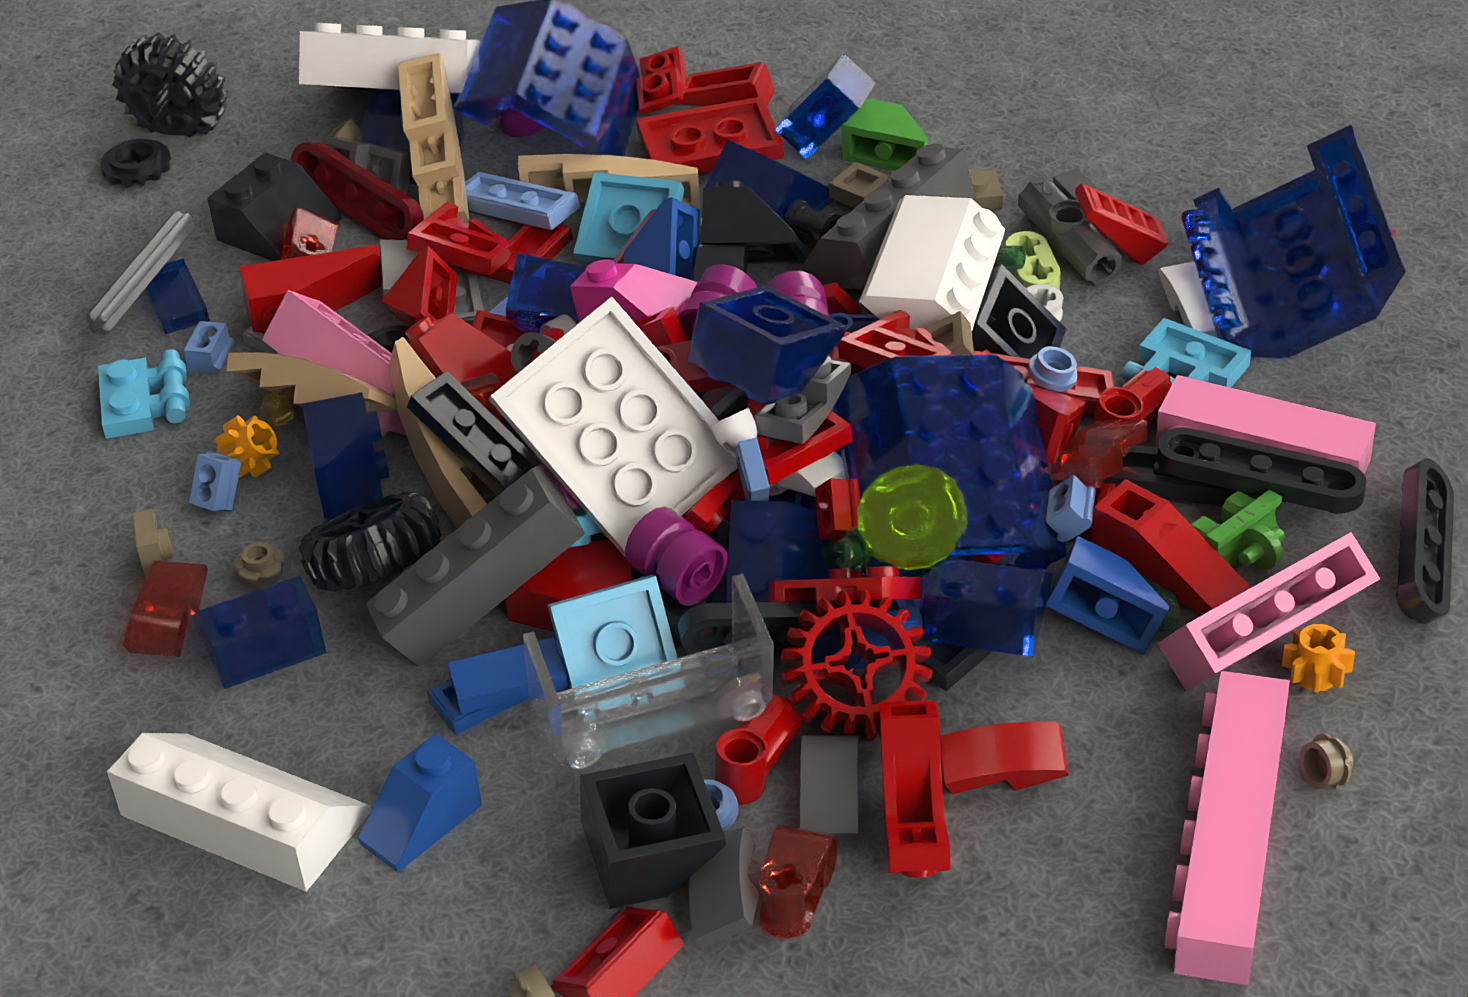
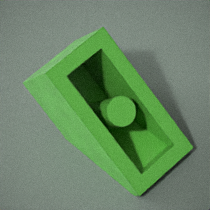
[841,97,928,171]

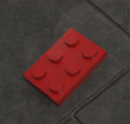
[636,96,784,174]

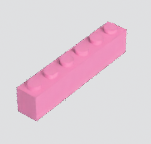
[1165,671,1290,986]

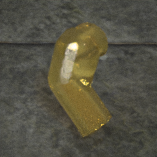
[259,391,294,426]

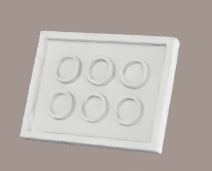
[489,297,738,557]

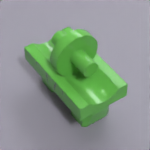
[1191,490,1285,569]

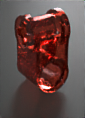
[280,206,340,260]
[758,824,838,939]

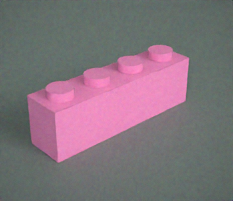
[262,290,407,436]
[1156,375,1376,474]
[1157,532,1380,691]

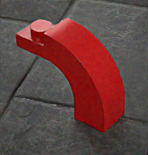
[879,700,951,878]

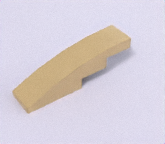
[398,53,470,222]
[518,154,701,208]
[389,337,487,529]
[226,352,398,416]

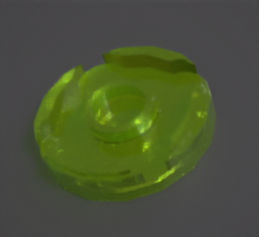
[857,464,968,570]

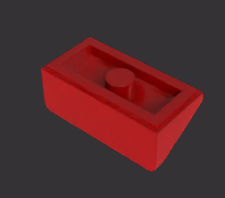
[550,907,683,997]

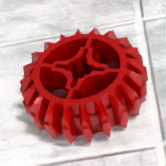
[780,590,932,741]

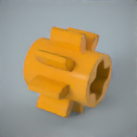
[214,415,279,478]
[1282,624,1355,693]

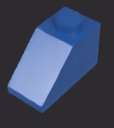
[624,197,700,281]
[1045,536,1169,654]
[358,733,482,872]

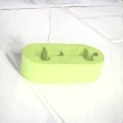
[1005,231,1061,290]

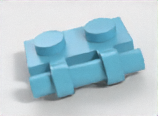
[1122,318,1251,388]
[98,349,190,439]

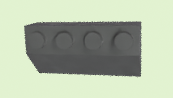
[799,144,975,290]
[366,464,586,666]

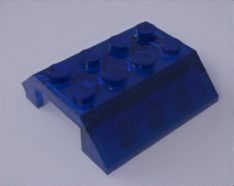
[454,0,641,157]
[1181,125,1406,359]
[833,354,1067,577]

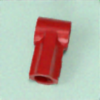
[1089,367,1172,445]
[715,693,802,805]

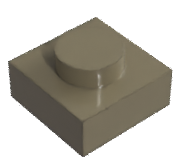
[829,161,890,208]
[969,170,1003,210]
[926,311,974,369]
[133,509,174,583]

